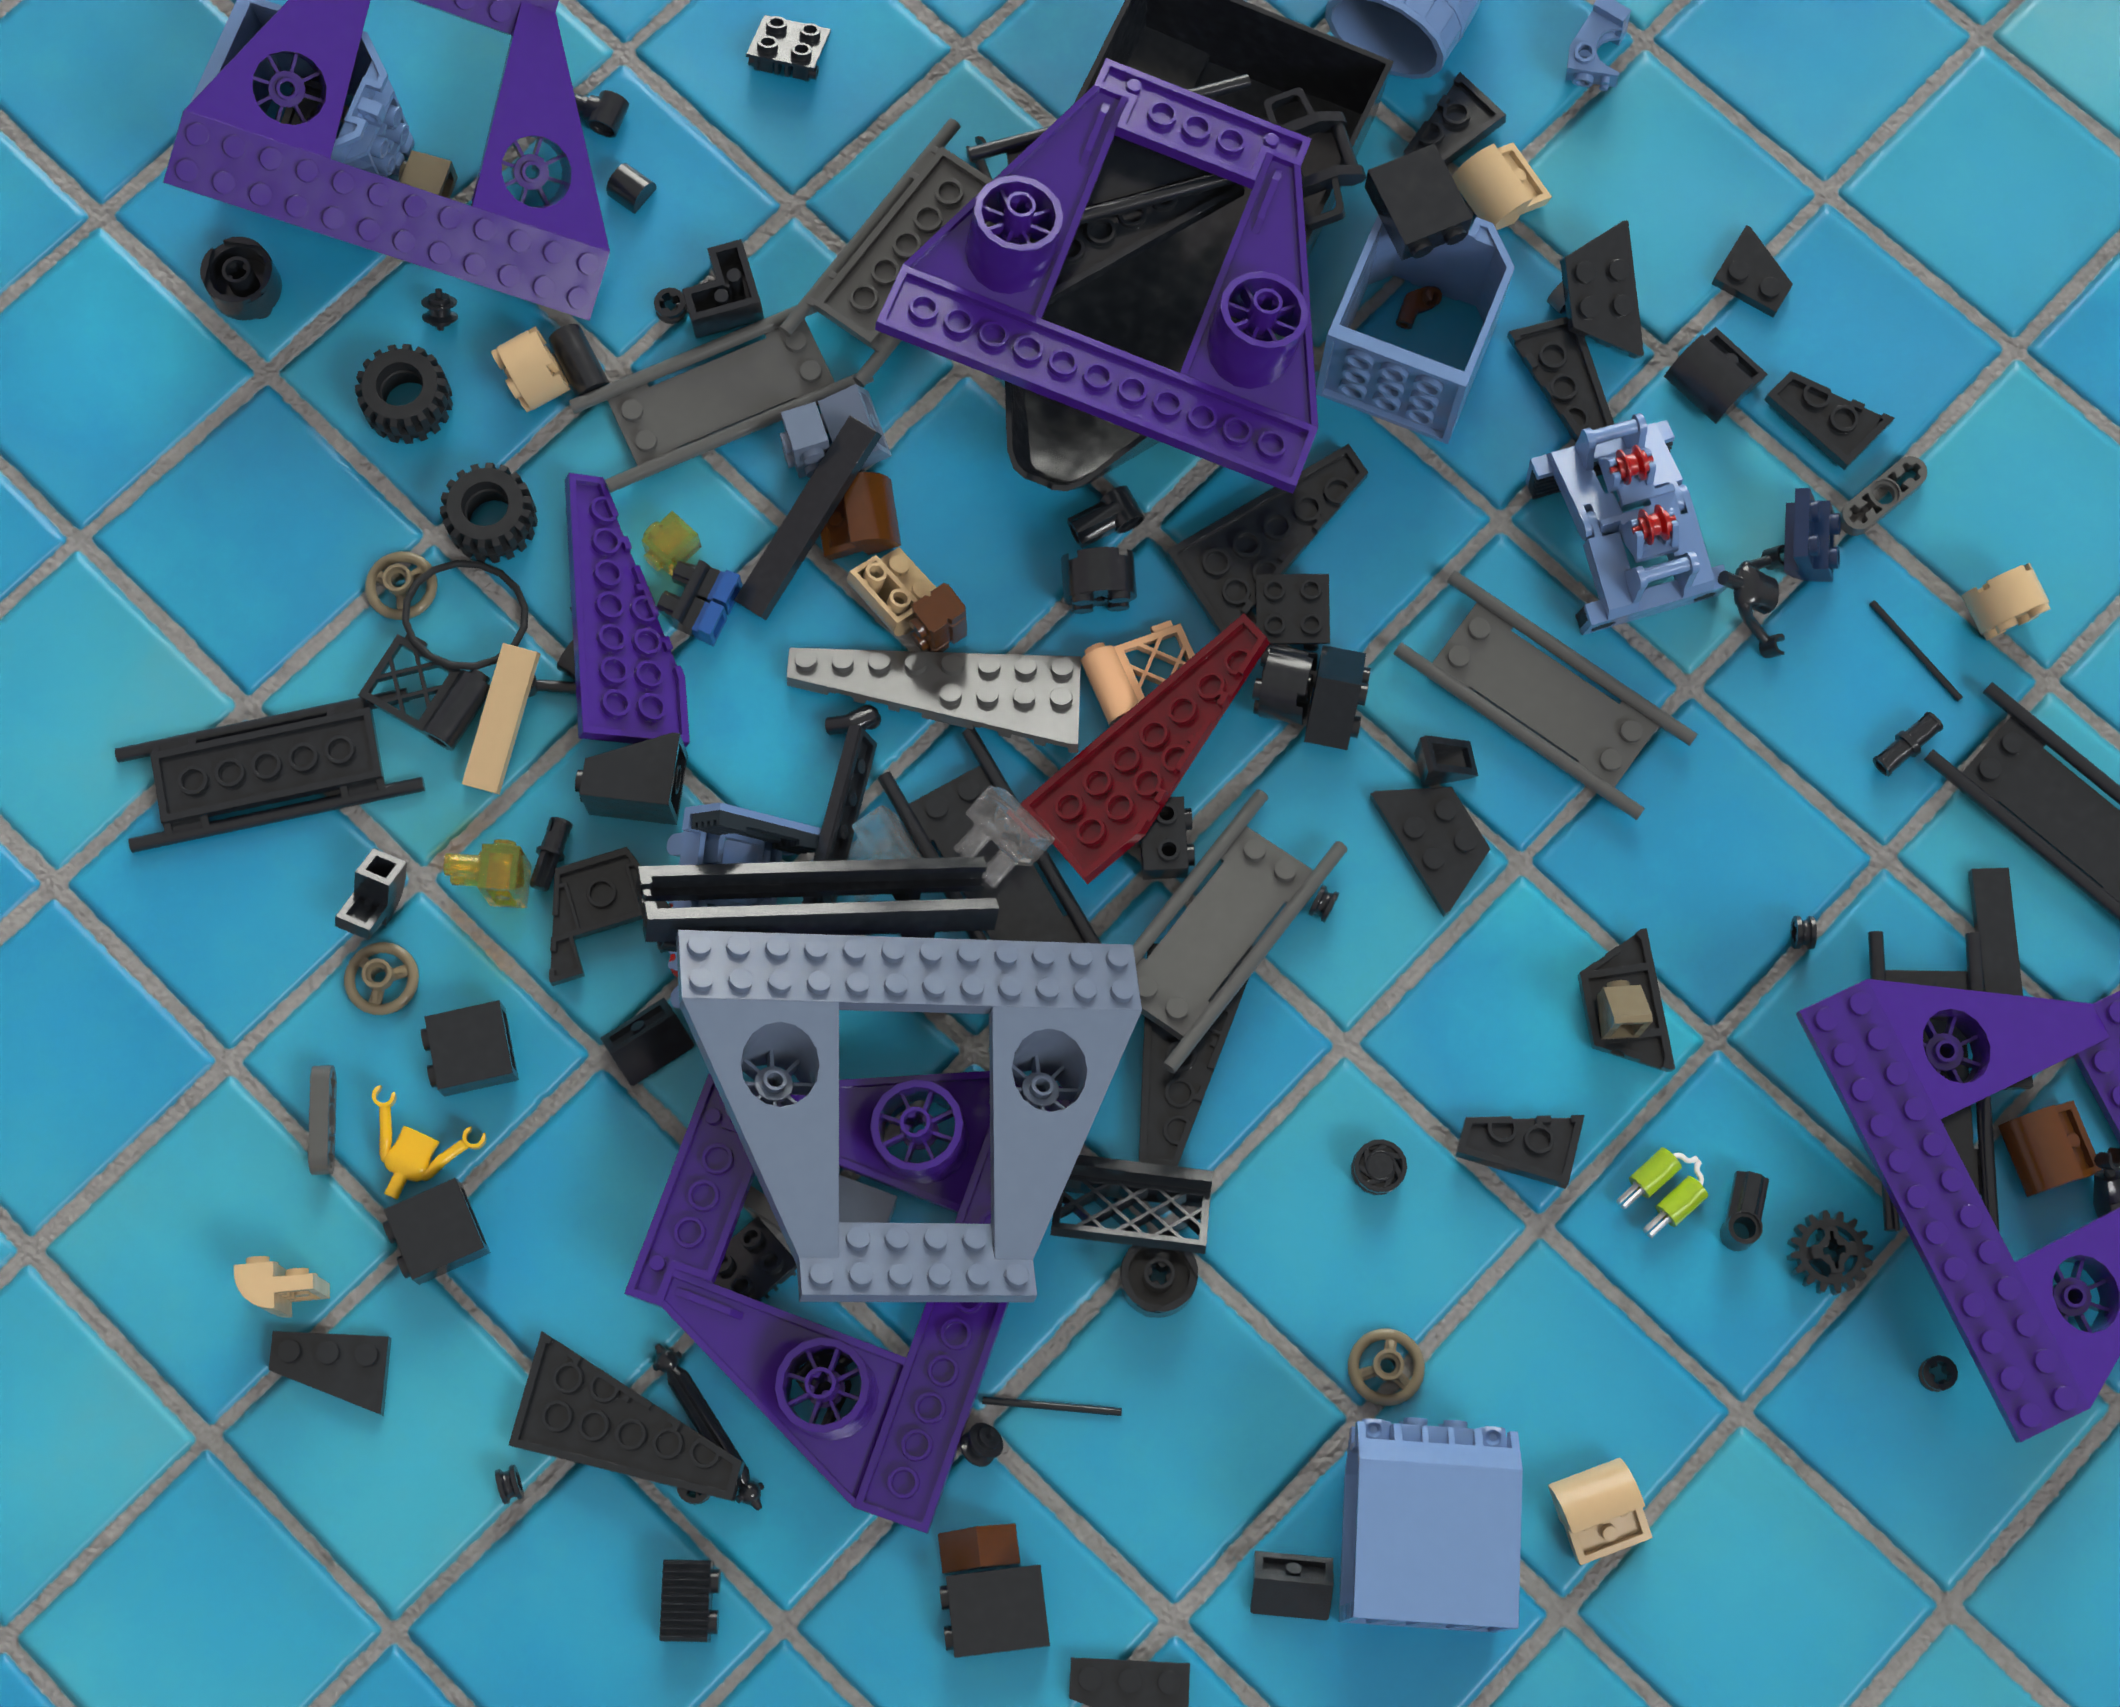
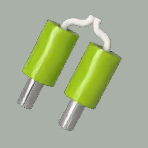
[1616,1147,1709,1238]

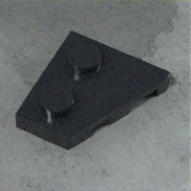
[1712,225,1793,318]

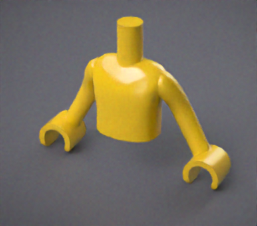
[372,1085,487,1200]

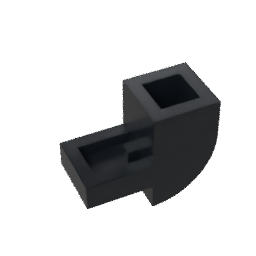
[335,848,407,940]

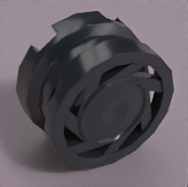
[1351,1139,1407,1195]

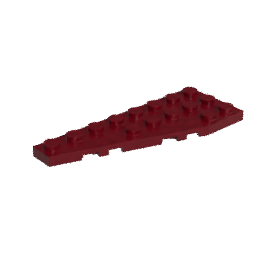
[1020,613,1270,885]

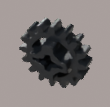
[1787,1210,1873,1295]

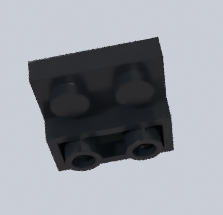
[1664,327,1768,424]

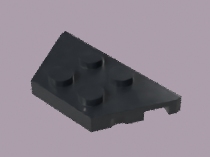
[1560,220,1644,359]
[1369,787,1490,917]
[1578,928,1675,1072]

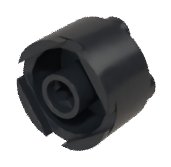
[200,237,282,320]
[1061,547,1137,614]
[1252,645,1318,725]
[1120,1245,1198,1318]

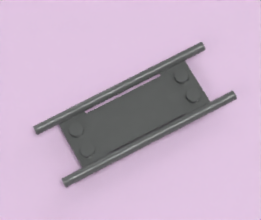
[779,118,995,387]
[569,305,874,493]
[1393,570,1698,820]
[1133,789,1348,1073]

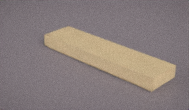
[462,643,541,795]

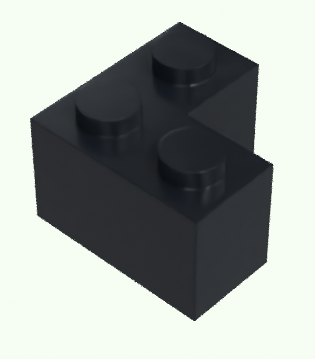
[682,239,764,339]
[1304,645,1371,750]

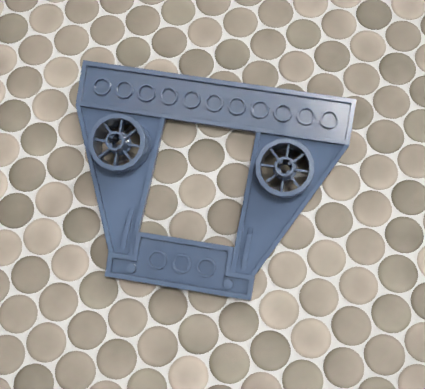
[676,930,1142,1302]

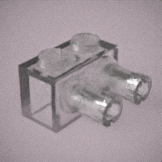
[954,786,1055,888]
[847,805,923,902]

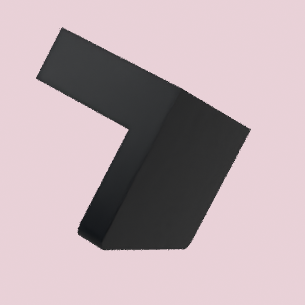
[600,998,694,1086]
[1250,1551,1334,1620]

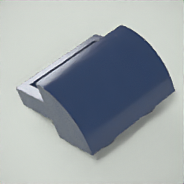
[1784,488,1841,582]

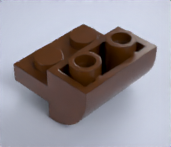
[821,472,901,561]
[1998,1100,2102,1197]

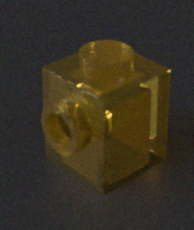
[641,511,702,576]

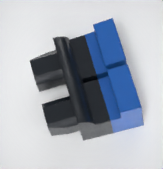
[657,560,743,647]

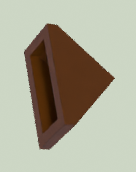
[938,1523,1020,1574]

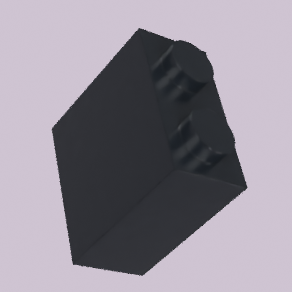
[421,1000,519,1097]
[382,1178,491,1285]

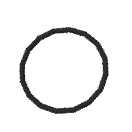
[402,560,528,670]

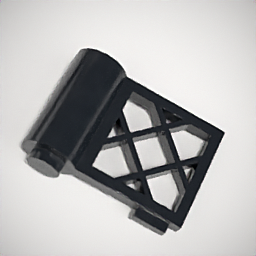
[358,634,490,751]

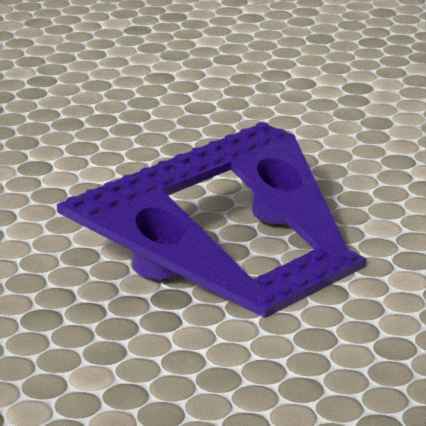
[163,0,610,321]
[875,58,1318,494]
[1795,979,2120,1443]
[624,1071,1071,1534]

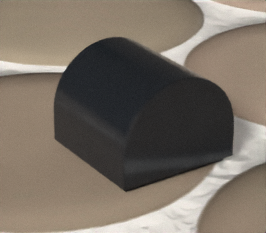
[606,163,657,214]

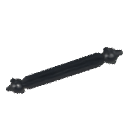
[653,1343,764,1511]

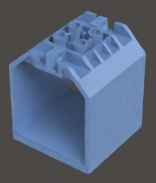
[189,0,415,178]
[1316,215,1515,444]
[1339,1417,1523,1633]

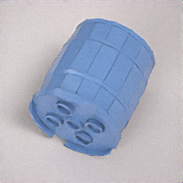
[1325,0,1482,79]

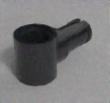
[574,90,629,138]

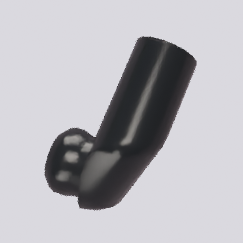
[825,705,881,735]

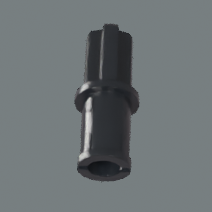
[530,817,573,891]

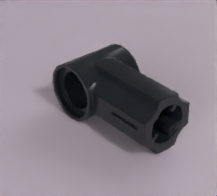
[1067,486,1145,548]
[1720,1171,1769,1251]

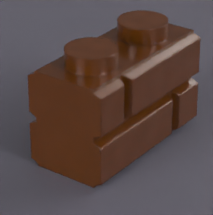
[909,583,967,652]

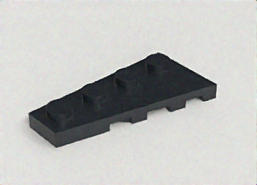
[1507,317,1614,443]

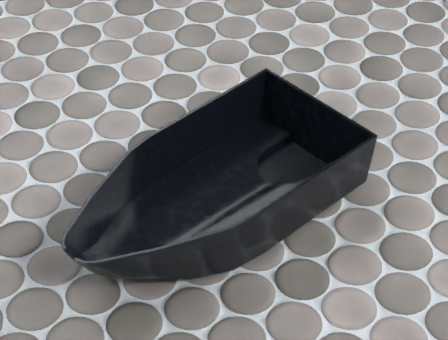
[1005,0,1394,491]

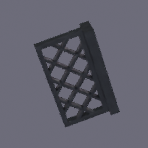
[1050,1155,1213,1254]

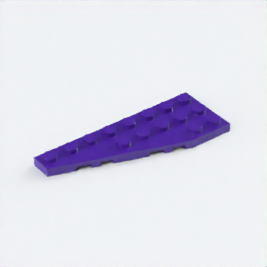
[565,473,690,748]

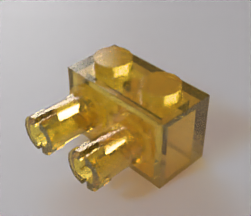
[443,839,532,908]

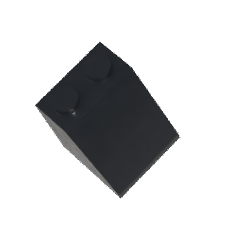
[575,733,688,825]

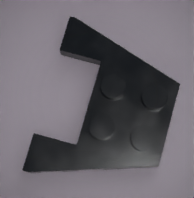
[549,847,671,986]

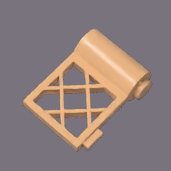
[1081,620,1195,727]

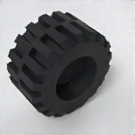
[355,344,453,444]
[440,463,538,563]

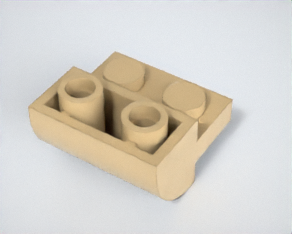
[1452,143,1552,230]
[847,547,937,636]
[234,1256,330,1318]
[1548,1458,1653,1566]

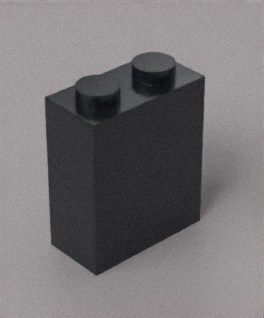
[1364,144,1473,261]
[939,1565,1050,1658]

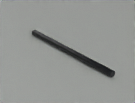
[1869,600,1963,702]
[982,1396,1122,1416]

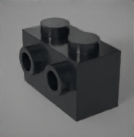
[1140,796,1195,880]

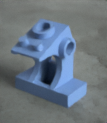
[1566,0,1631,91]

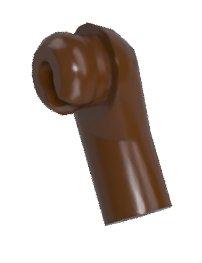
[1396,286,1442,329]

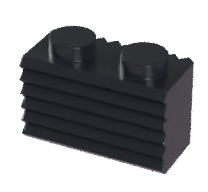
[659,1560,721,1643]

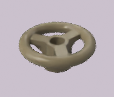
[365,551,437,620]
[344,942,419,1015]
[1348,1328,1425,1406]

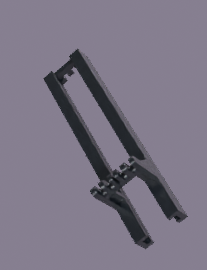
[635,856,999,942]

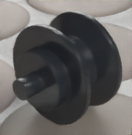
[421,288,458,331]
[960,1423,1003,1467]

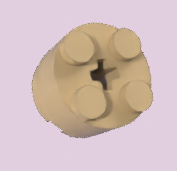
[491,326,571,412]
[1961,563,2051,641]

